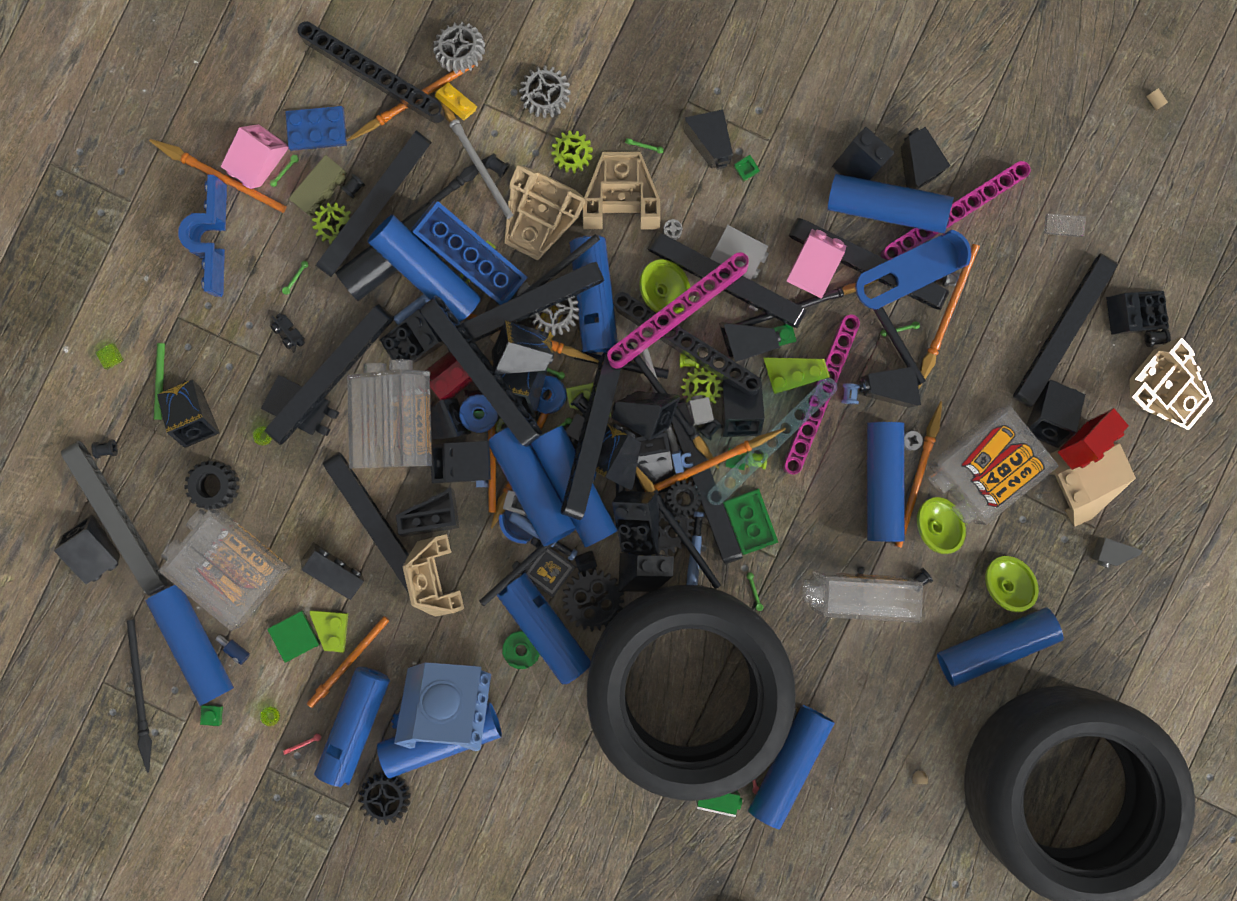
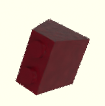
[422,352,473,400]

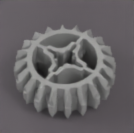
[434,22,485,74]
[519,65,571,118]
[530,295,579,336]

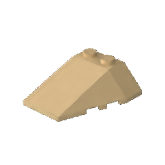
[504,165,587,260]
[1130,337,1213,430]
[1042,444,1136,527]

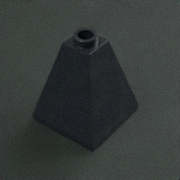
[426,398,471,440]

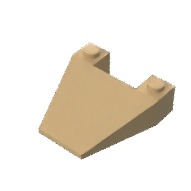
[583,152,660,229]
[403,534,464,617]

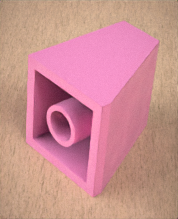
[221,124,289,189]
[787,229,846,298]

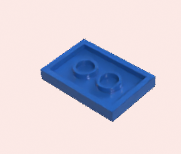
[285,106,347,151]

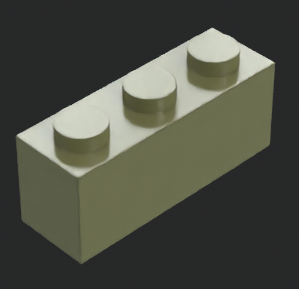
[289,155,347,217]

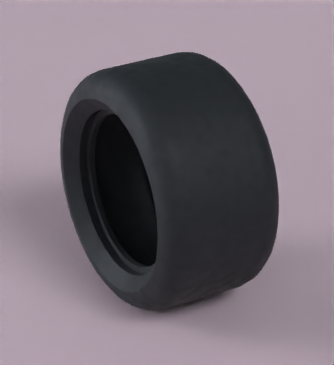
[587,585,796,801]
[964,686,1195,901]

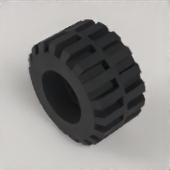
[184,461,240,510]

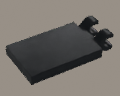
[261,375,340,436]

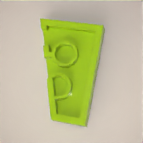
[763,357,830,394]

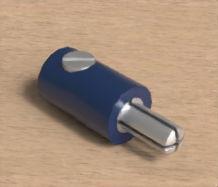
[216,635,250,665]

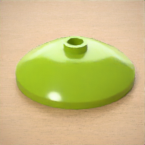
[639,259,690,314]
[917,497,966,554]
[985,556,1039,612]

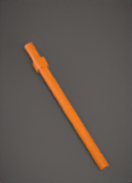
[307,616,389,708]

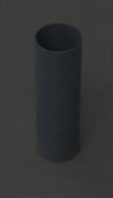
[335,201,431,302]

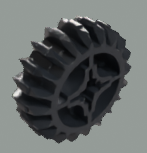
[358,771,411,825]

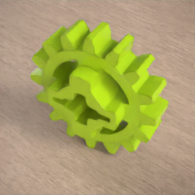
[551,130,593,173]
[312,202,351,245]
[681,367,723,404]

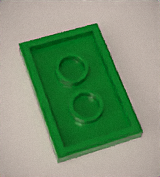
[722,488,778,555]

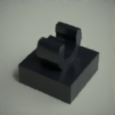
[575,550,597,575]

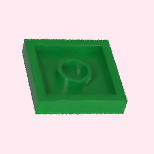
[267,611,320,663]

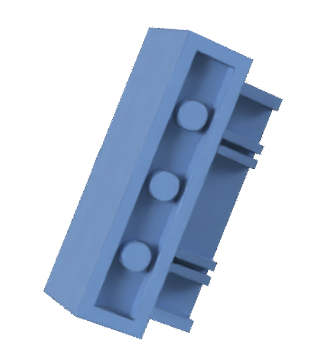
[394,662,491,751]

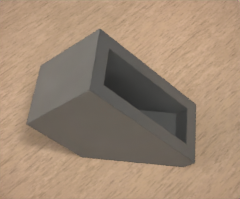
[1091,537,1142,568]

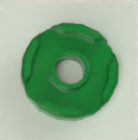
[502,631,540,669]

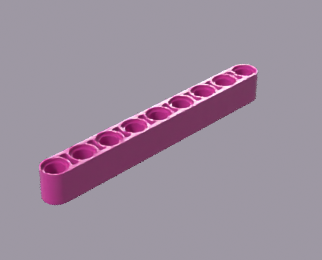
[881,161,1030,261]
[607,252,749,369]
[783,314,860,475]

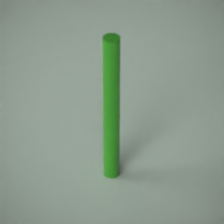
[154,343,165,420]

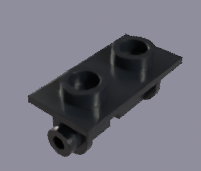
[270,313,305,353]

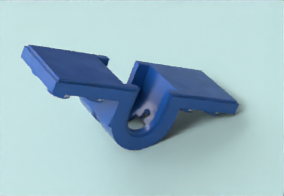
[178,175,227,297]

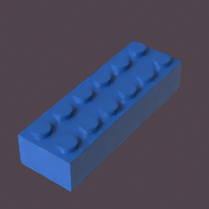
[410,200,528,305]

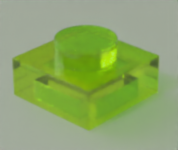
[95,343,124,370]

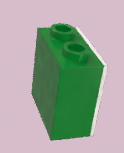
[695,790,742,817]

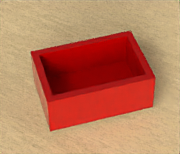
[1058,408,1129,470]

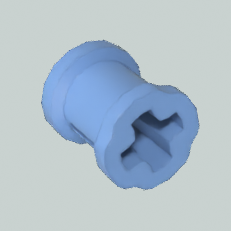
[841,384,860,404]

